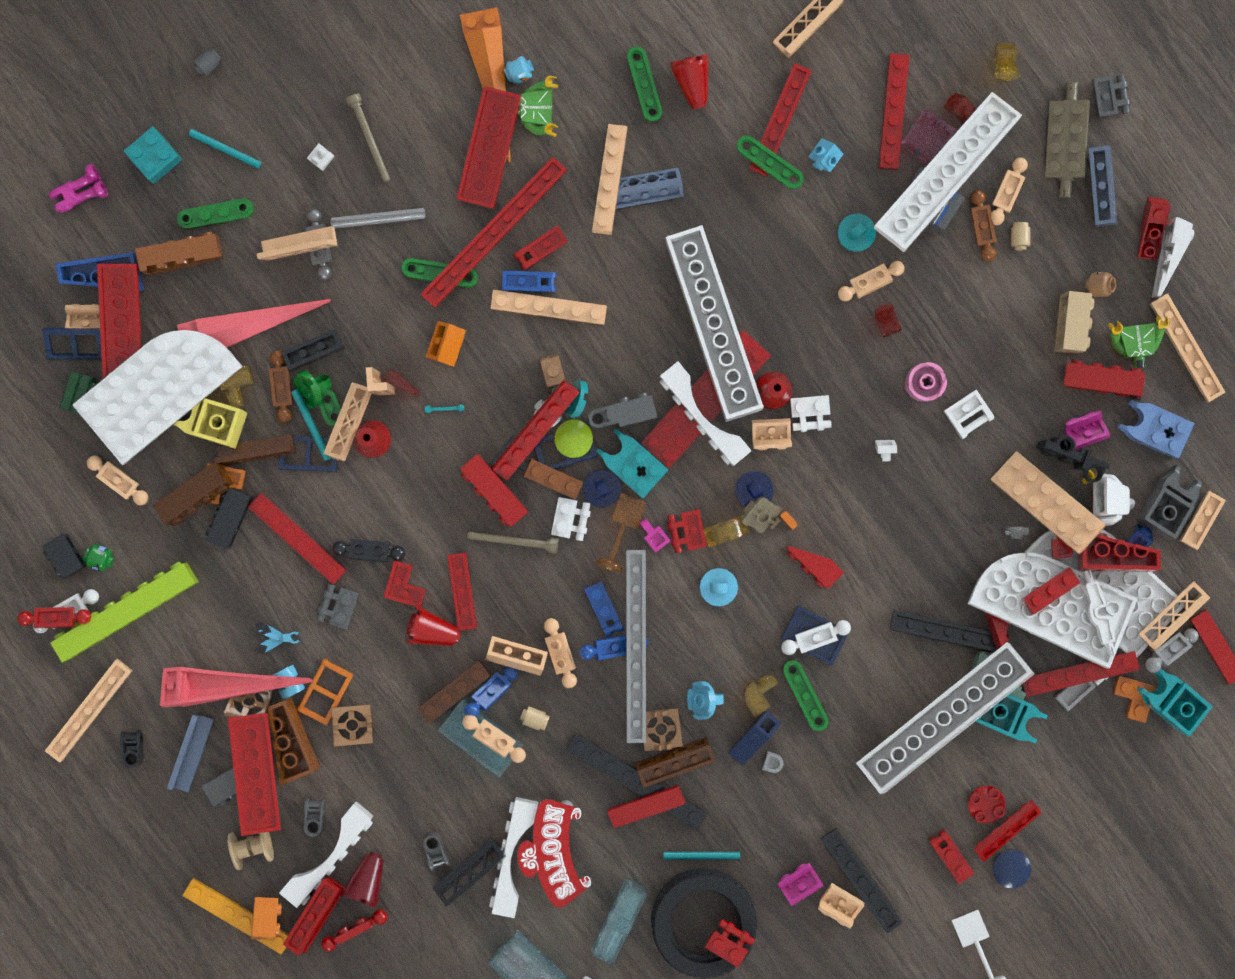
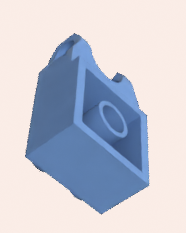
[1117,400,1195,459]

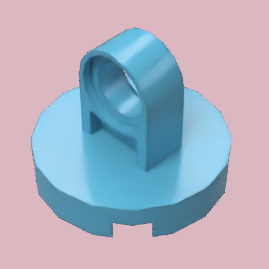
[699,568,738,606]
[687,681,724,720]

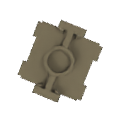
[741,496,783,533]

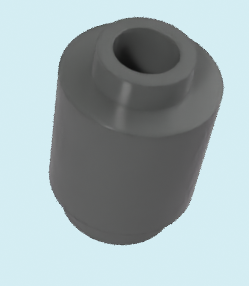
[193,48,222,76]

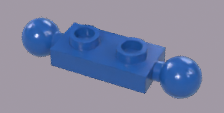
[579,635,648,660]
[464,666,518,717]

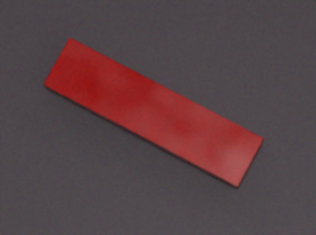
[447,552,477,631]
[1189,609,1235,685]
[607,785,685,828]

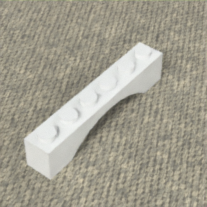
[659,362,751,466]
[489,797,538,918]
[279,802,373,908]

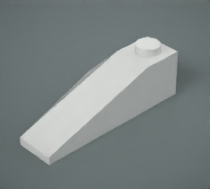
[1152,217,1194,298]

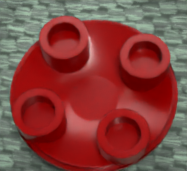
[967,785,1006,823]

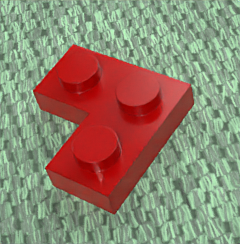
[383,560,426,607]

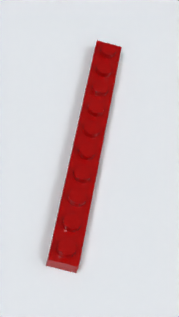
[421,157,567,308]

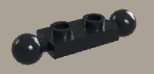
[333,539,405,563]

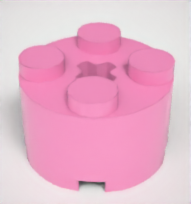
[905,362,947,402]

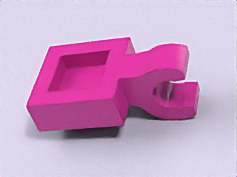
[640,518,670,553]

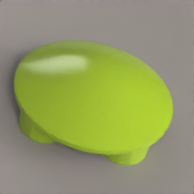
[555,420,593,458]

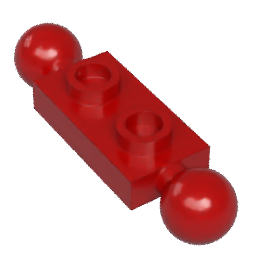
[17,607,91,628]
[321,909,388,952]

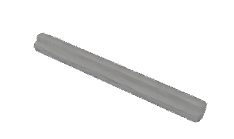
[330,208,426,228]

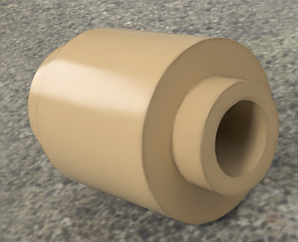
[1011,222,1030,251]
[520,707,550,731]

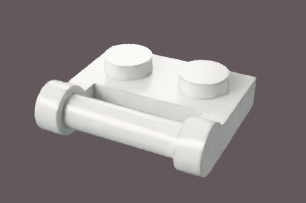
[944,390,994,440]

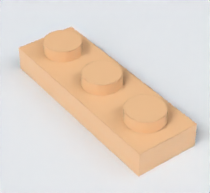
[1179,491,1226,550]

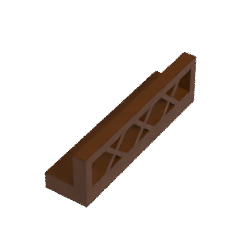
[214,434,296,466]
[635,737,716,788]

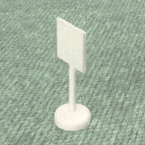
[952,910,1006,979]

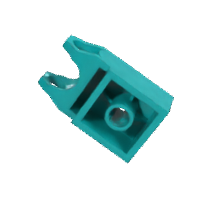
[596,429,668,499]
[1137,669,1213,737]
[975,694,1048,744]

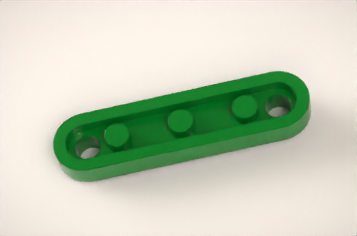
[627,47,662,122]
[736,136,803,190]
[177,198,254,230]
[402,258,478,288]
[783,660,828,731]

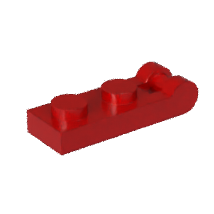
[513,225,568,271]
[928,829,975,884]

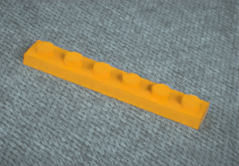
[182,878,289,955]

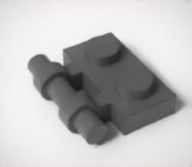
[1092,75,1131,118]
[316,583,360,630]

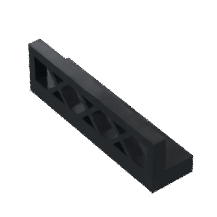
[433,838,506,906]

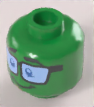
[83,544,114,572]

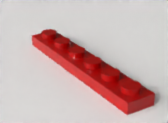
[878,53,910,170]
[749,63,812,177]
[491,379,580,480]
[248,493,347,585]
[1022,651,1140,697]

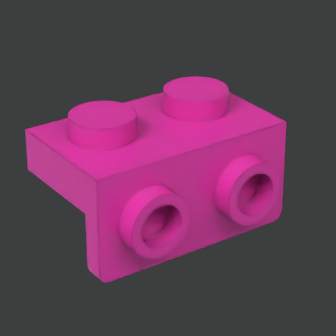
[1064,410,1110,450]
[777,863,824,906]

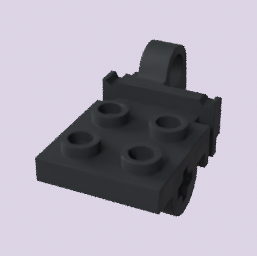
[1036,435,1110,482]

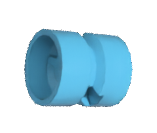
[271,665,305,700]

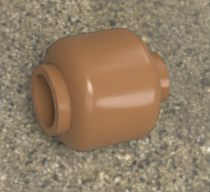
[1085,272,1116,297]

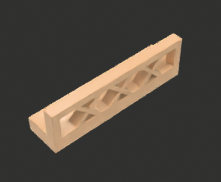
[772,0,844,59]
[257,226,338,261]
[366,367,395,396]
[323,382,372,461]
[1138,581,1210,651]

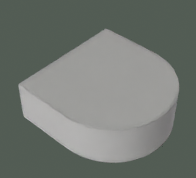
[762,751,784,773]

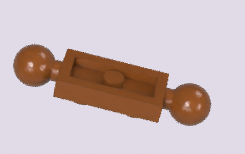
[970,190,997,261]
[269,351,293,423]

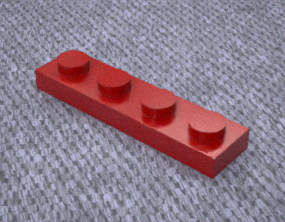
[973,800,1042,862]

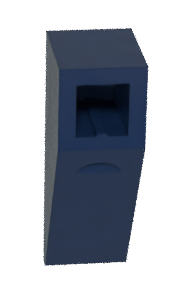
[728,709,782,765]

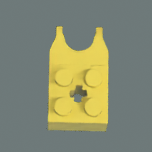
[173,398,247,449]

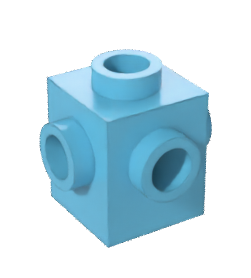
[808,138,843,172]

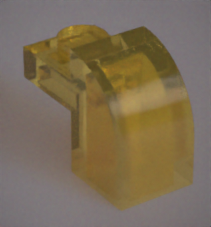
[994,43,1020,81]
[221,365,254,408]
[703,515,750,547]
[744,675,778,717]

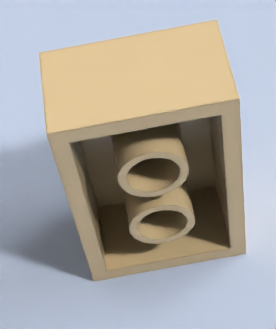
[1054,291,1094,354]

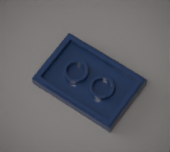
[780,605,848,666]

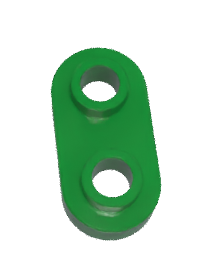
[319,389,341,427]

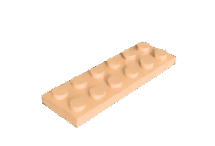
[991,451,1106,555]

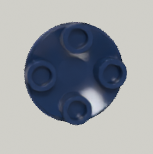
[993,850,1031,888]

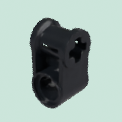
[120,730,144,768]

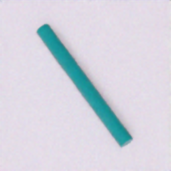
[189,129,262,169]
[291,389,331,461]
[663,852,740,860]

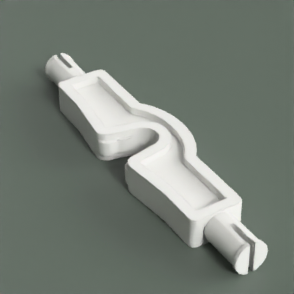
[1083,570,1116,656]

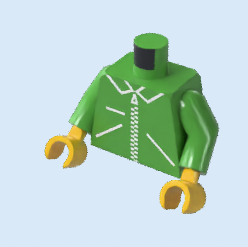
[518,76,558,137]
[1108,316,1170,368]

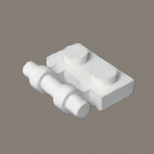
[790,395,831,432]
[551,497,591,541]

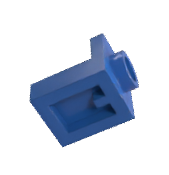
[1126,524,1153,547]

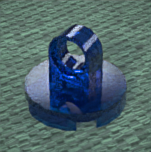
[583,469,621,508]
[735,471,774,507]

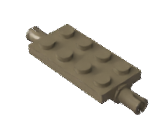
[1045,82,1090,198]

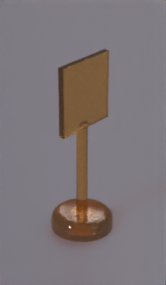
[596,493,646,573]

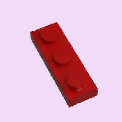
[1022,567,1081,615]

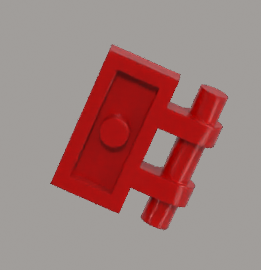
[667,509,707,553]
[705,919,755,968]

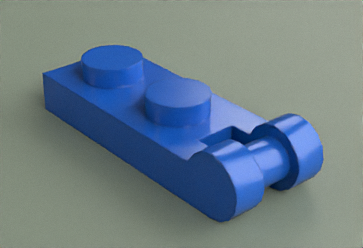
[502,271,557,293]
[584,581,624,638]

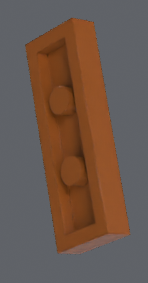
[523,458,583,500]

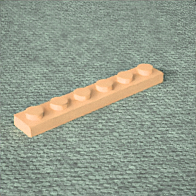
[592,124,628,235]
[490,290,607,325]
[1150,294,1226,402]
[45,659,133,763]

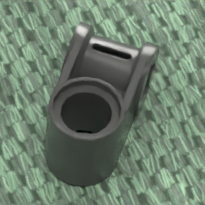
[304,798,326,837]
[423,831,450,871]

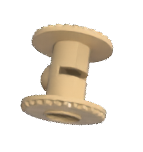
[228,832,274,870]

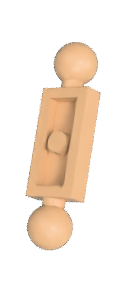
[991,157,1028,225]
[838,261,905,301]
[87,455,149,505]
[544,618,577,688]
[462,715,526,763]

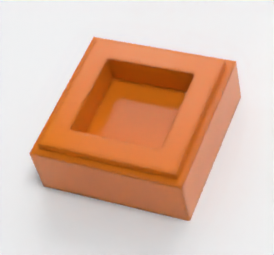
[778,511,798,530]

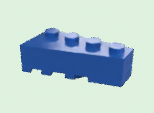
[56,252,144,291]

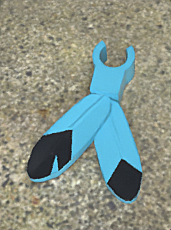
[256,624,299,653]

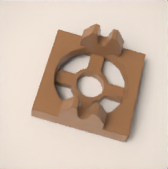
[224,690,274,717]
[331,704,373,747]
[644,708,683,751]

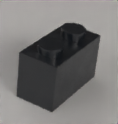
[43,534,87,579]

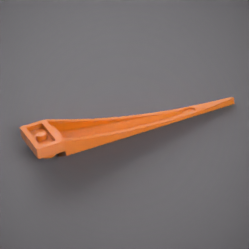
[460,7,511,163]

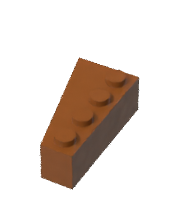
[135,232,224,276]
[268,697,320,785]

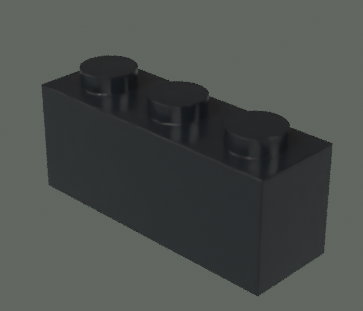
[281,329,345,371]
[205,487,253,550]

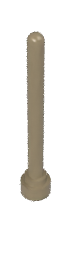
[345,93,390,182]
[467,532,559,554]

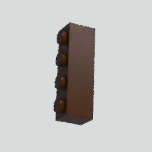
[153,463,233,526]
[417,659,491,724]

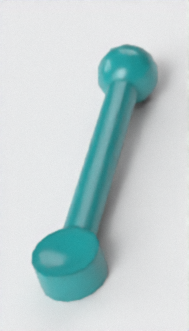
[424,404,465,413]

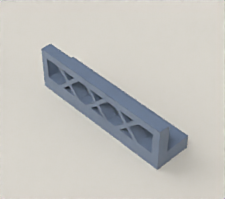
[616,168,684,209]
[167,713,215,792]

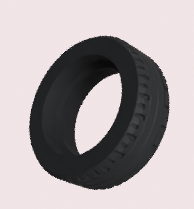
[651,868,757,978]

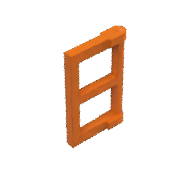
[296,658,354,726]

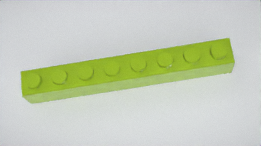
[50,562,199,662]

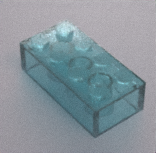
[438,698,524,778]

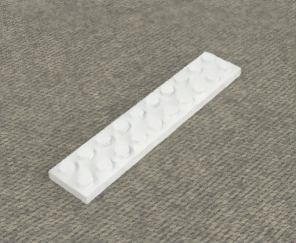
[874,92,1022,252]

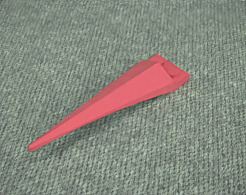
[177,299,331,348]
[160,667,313,708]

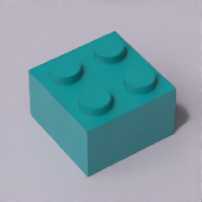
[124,126,183,184]

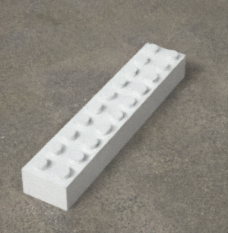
[665,225,764,422]
[856,642,1035,794]

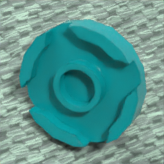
[837,213,876,252]
[552,380,588,418]

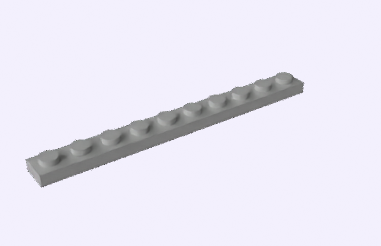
[626,550,646,743]

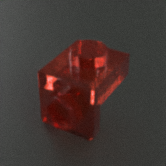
[944,93,977,124]
[874,303,902,338]

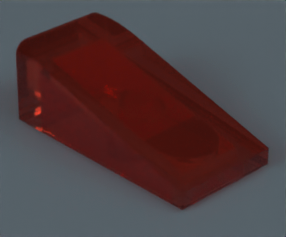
[382,369,422,398]

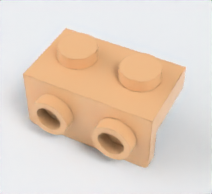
[65,304,100,328]
[752,418,792,451]
[818,883,865,928]

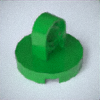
[294,371,332,409]

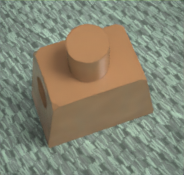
[540,353,566,394]

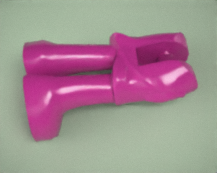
[48,163,108,213]

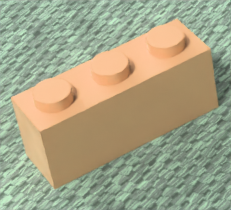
[485,636,548,676]

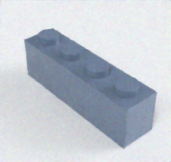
[1089,146,1117,227]

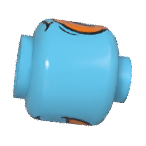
[504,56,534,85]

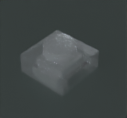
[1005,527,1029,539]

